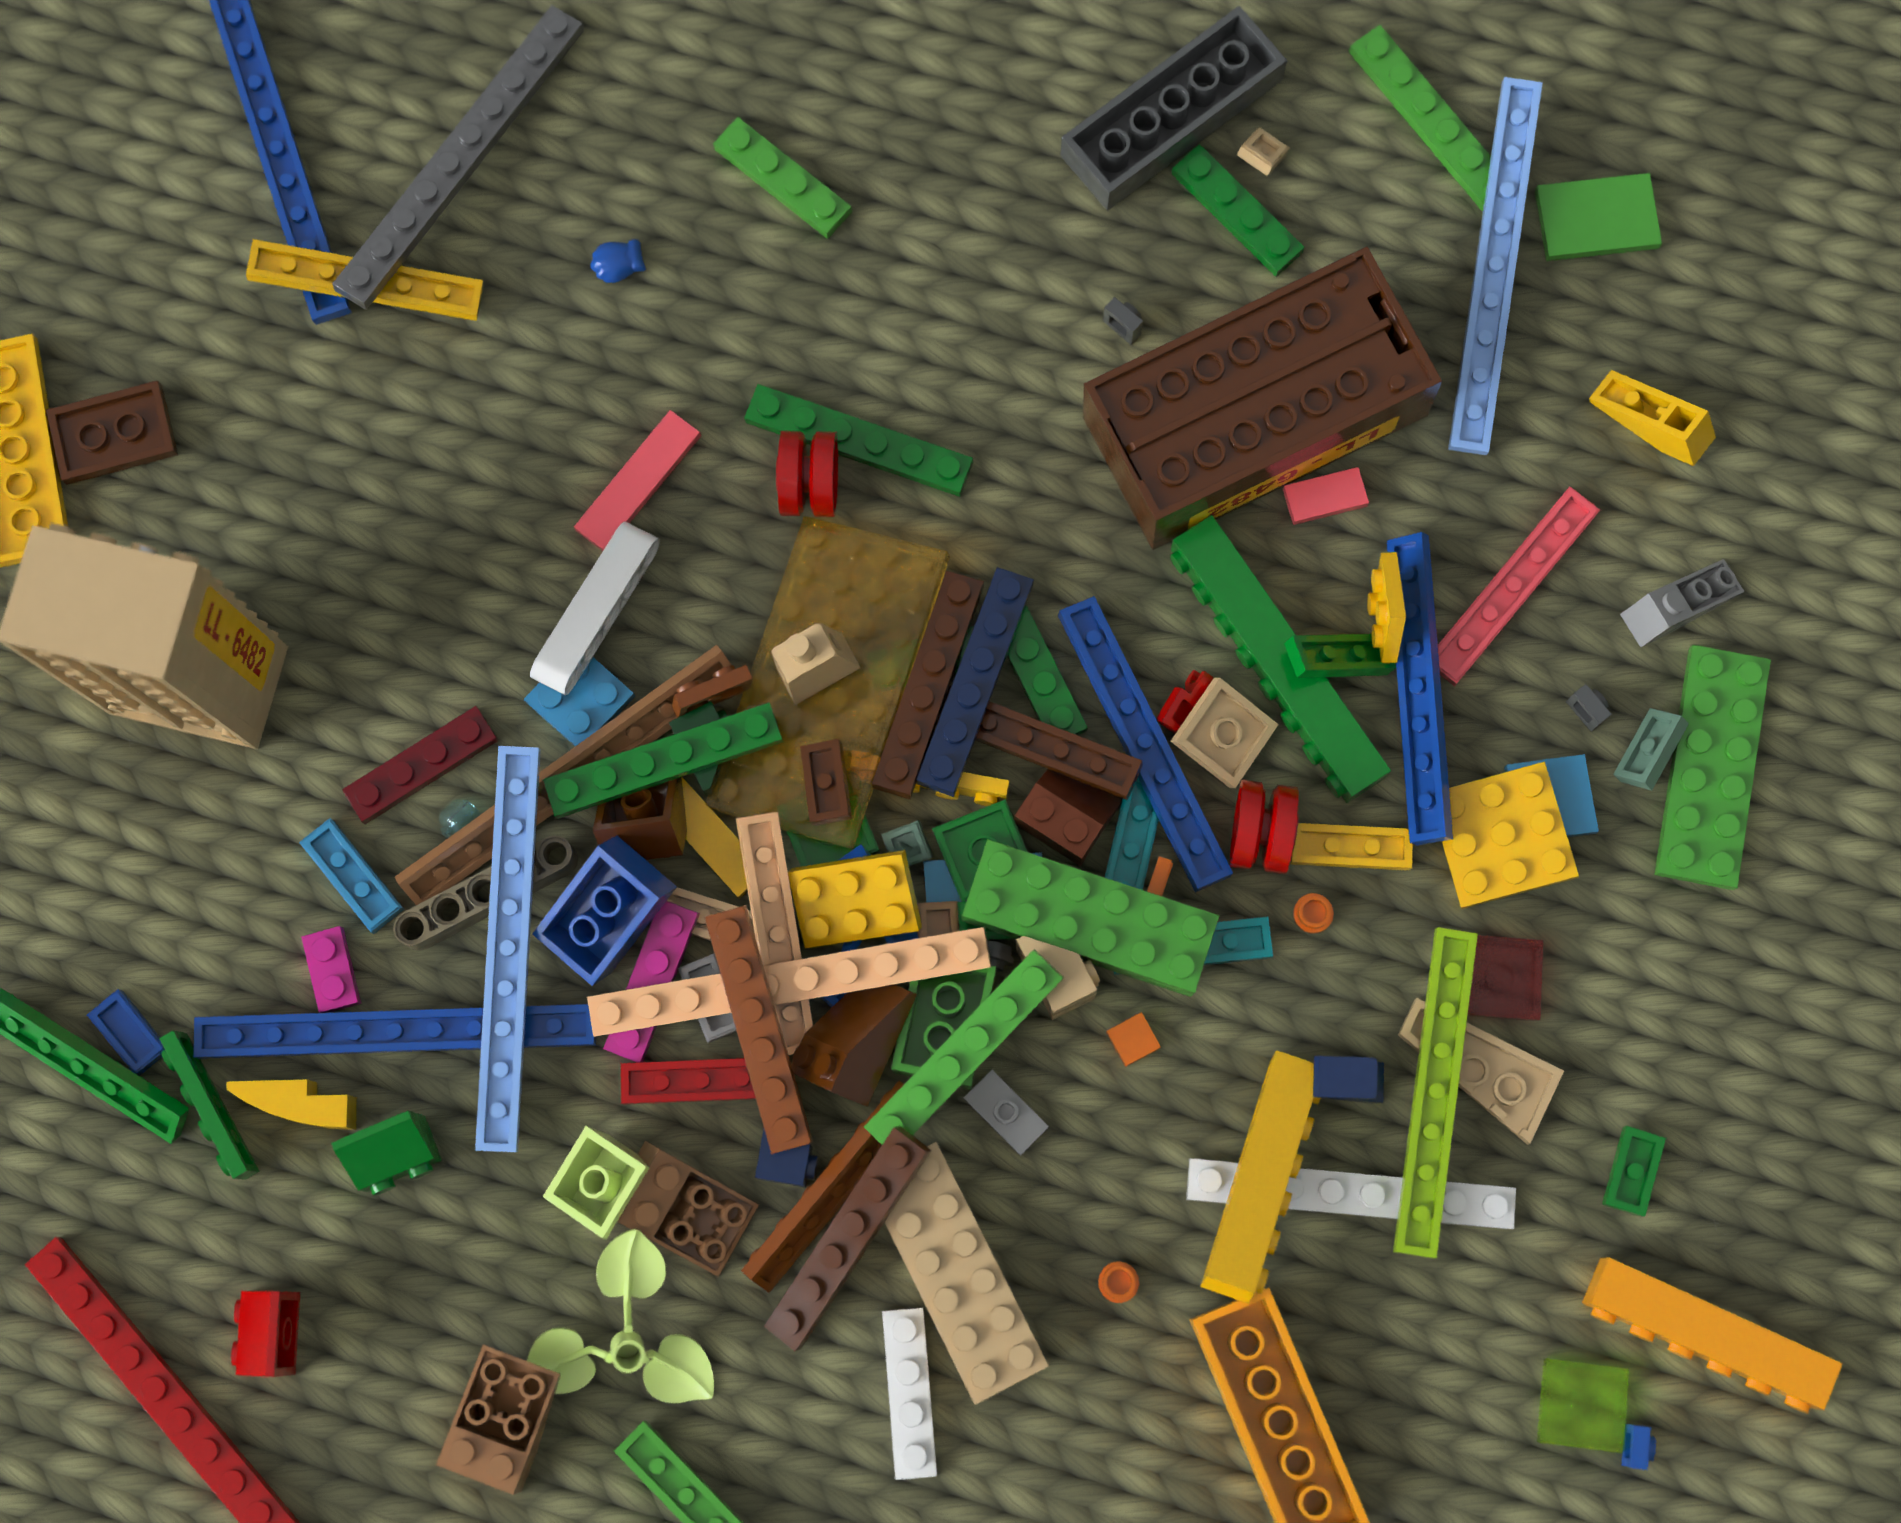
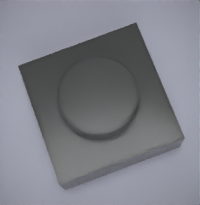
[1103,297,1143,345]
[1566,684,1612,732]

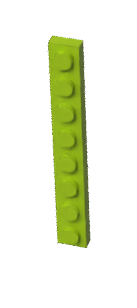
[1393,927,1478,1259]

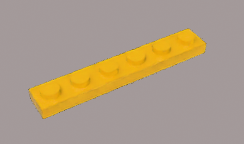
[246,239,483,321]

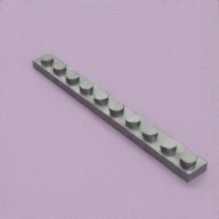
[332,5,584,310]

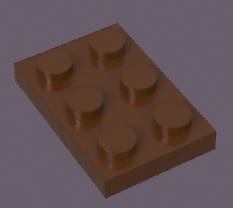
[46,380,178,485]

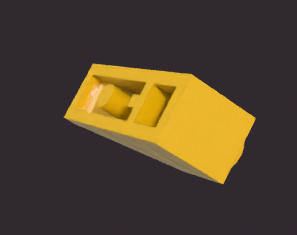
[1589,370,1716,466]

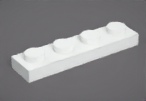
[882,1308,937,1480]

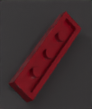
[342,706,499,824]

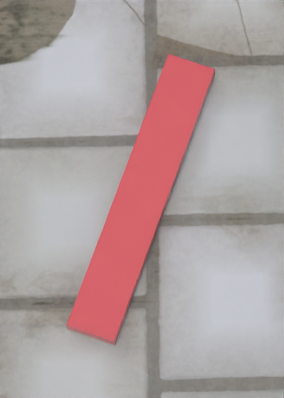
[1438,486,1600,687]

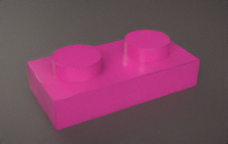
[301,926,361,1013]

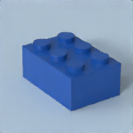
[532,835,677,986]

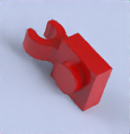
[1156,670,1214,734]

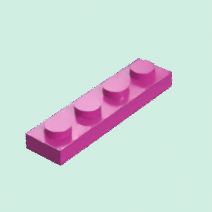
[603,901,700,1063]

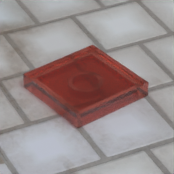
[1467,935,1543,1021]

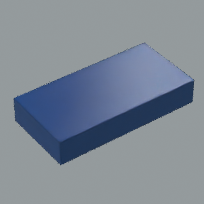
[87,989,164,1076]

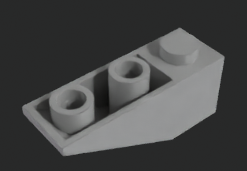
[1620,559,1745,647]

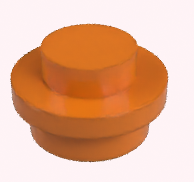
[1293,893,1334,934]
[1098,1262,1139,1303]

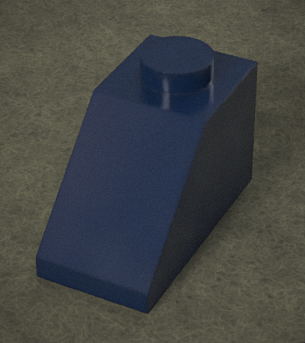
[755,1129,818,1188]

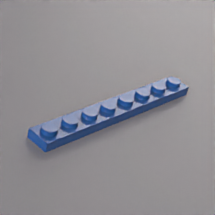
[1387,532,1453,845]
[1058,596,1233,893]

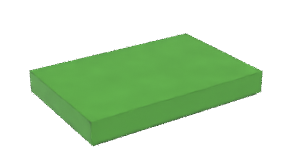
[1535,173,1662,261]

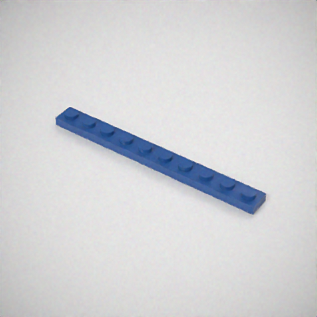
[209,0,352,325]
[193,1004,596,1059]

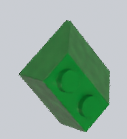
[331,1110,442,1196]

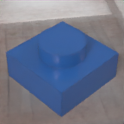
[1621,1423,1656,1470]

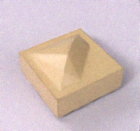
[1237,127,1290,176]

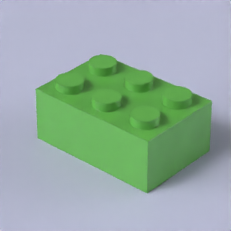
[891,966,997,1090]

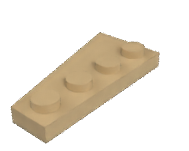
[1398,998,1564,1145]

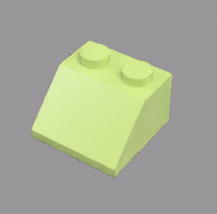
[543,1126,649,1239]

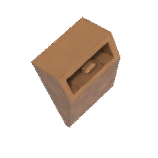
[617,1141,759,1277]
[436,1345,561,1495]

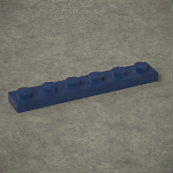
[916,567,1034,797]

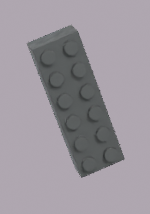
[1061,6,1287,211]

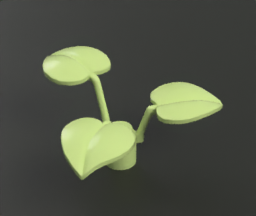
[527,1229,714,1403]

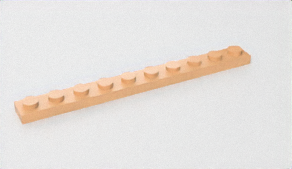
[587,927,992,1037]

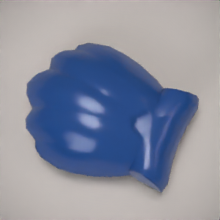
[590,239,646,283]

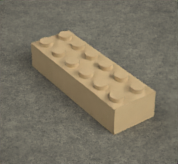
[885,1142,1049,1405]

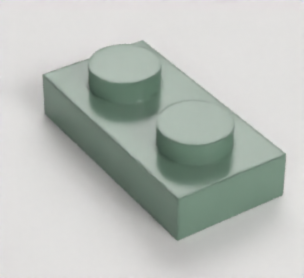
[1613,708,1689,791]

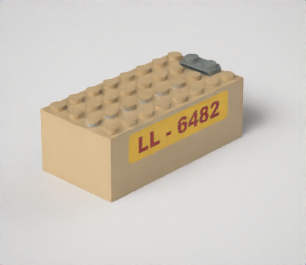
[0,523,288,750]

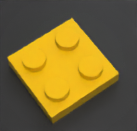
[1367,552,1406,663]

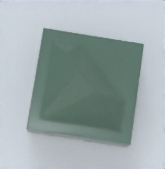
[881,820,934,866]

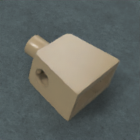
[771,623,861,704]

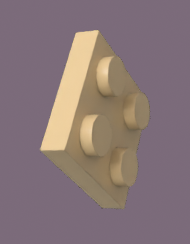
[1171,677,1279,788]

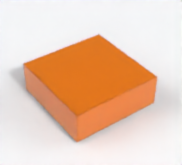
[1147,856,1173,896]
[1106,1012,1161,1067]

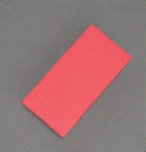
[1283,467,1369,525]

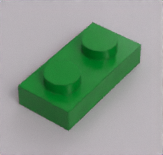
[1602,1126,1666,1217]

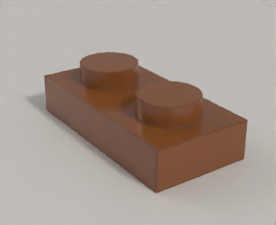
[672,665,753,718]

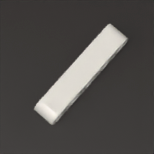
[530,521,660,696]

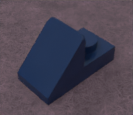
[1313,1056,1384,1104]

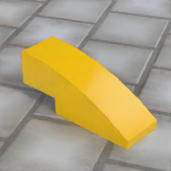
[226,1079,357,1130]

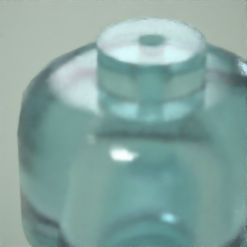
[439,799,481,838]

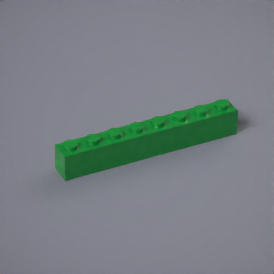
[1170,515,1391,803]

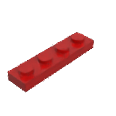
[621,1058,756,1105]

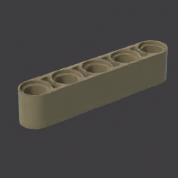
[393,835,578,951]

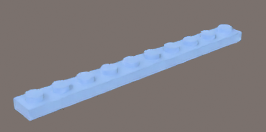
[1448,77,1543,455]
[475,746,541,1152]

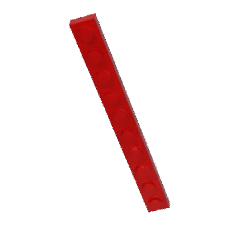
[25,1237,300,1523]

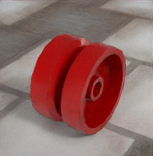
[776,431,839,517]
[1229,780,1299,874]

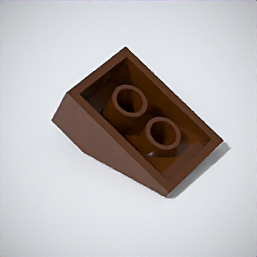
[791,984,917,1107]

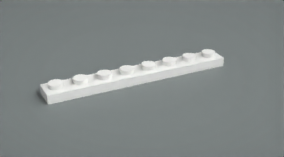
[1186,1158,1516,1229]

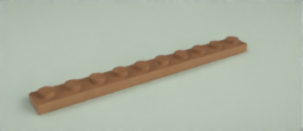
[395,645,731,905]

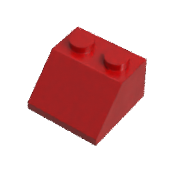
[231,1291,301,1377]

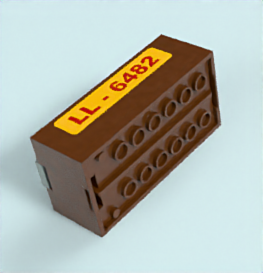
[1083,246,1442,550]

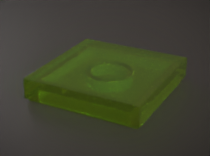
[1537,1358,1629,1453]

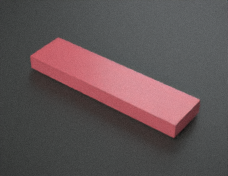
[574,410,701,551]

